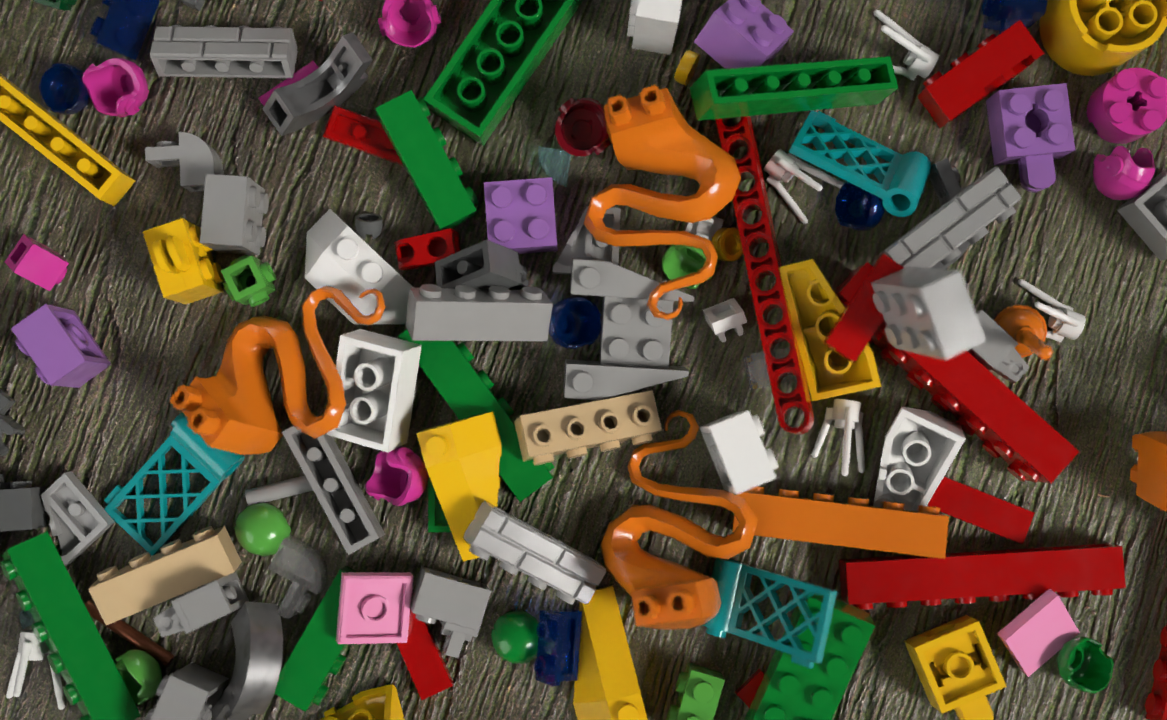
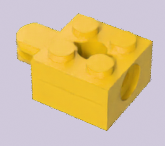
[142,218,224,305]
[904,615,1007,720]

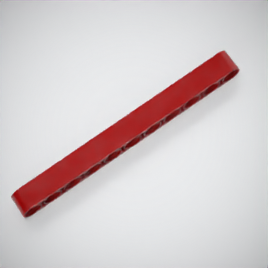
[716,116,814,434]

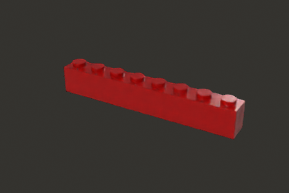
[839,543,1126,610]

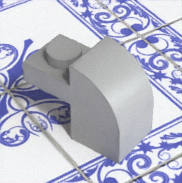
[145,132,224,192]

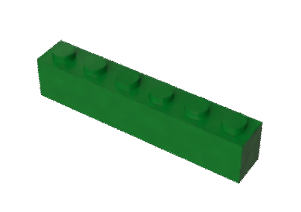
[690,56,898,121]
[398,330,555,502]
[0,531,141,720]

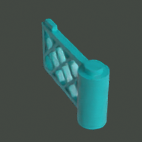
[789,110,932,217]
[104,412,245,556]
[702,558,837,668]

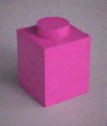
[5,234,69,291]

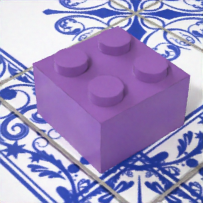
[694,0,794,69]
[484,177,558,254]
[11,304,112,388]

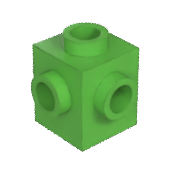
[221,255,277,307]

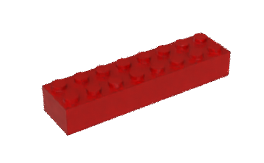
[834,262,1079,483]

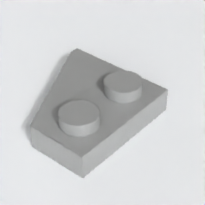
[553,206,621,275]
[41,471,115,566]

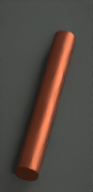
[85,599,175,667]

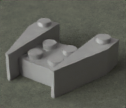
[563,258,695,400]

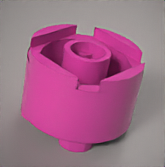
[1087,67,1167,144]

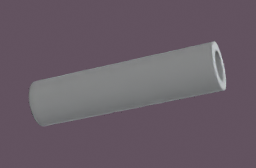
[245,475,313,505]

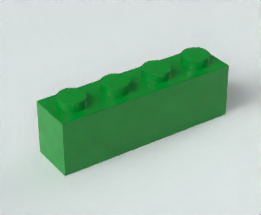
[375,90,479,231]
[274,566,357,712]

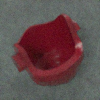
[555,97,612,157]

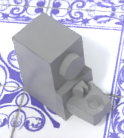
[967,310,1030,383]
[410,566,491,658]
[153,572,249,637]

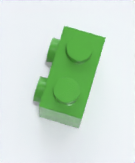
[666,662,725,720]

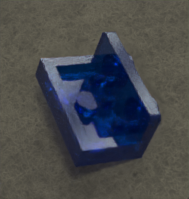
[89,0,160,61]
[980,0,1048,34]
[534,609,582,686]

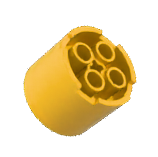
[1039,0,1167,76]

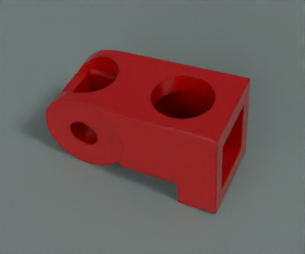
[394,228,461,270]

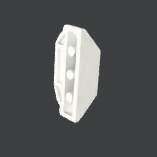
[305,209,414,325]

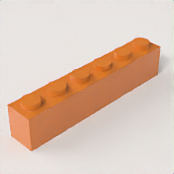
[732,486,949,559]

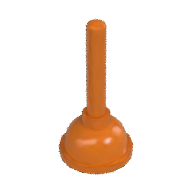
[994,304,1053,360]

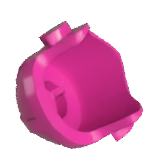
[378,0,441,47]
[82,58,149,117]
[1093,146,1156,200]
[365,446,429,506]

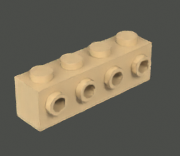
[514,390,662,465]
[88,526,242,625]

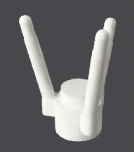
[874,9,939,81]
[763,149,847,224]
[1018,279,1086,342]
[811,399,865,476]
[6,630,65,710]

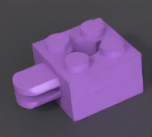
[986,83,1075,193]

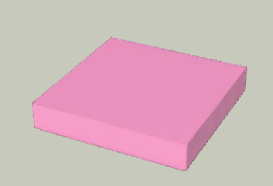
[336,572,413,644]
[997,589,1080,677]

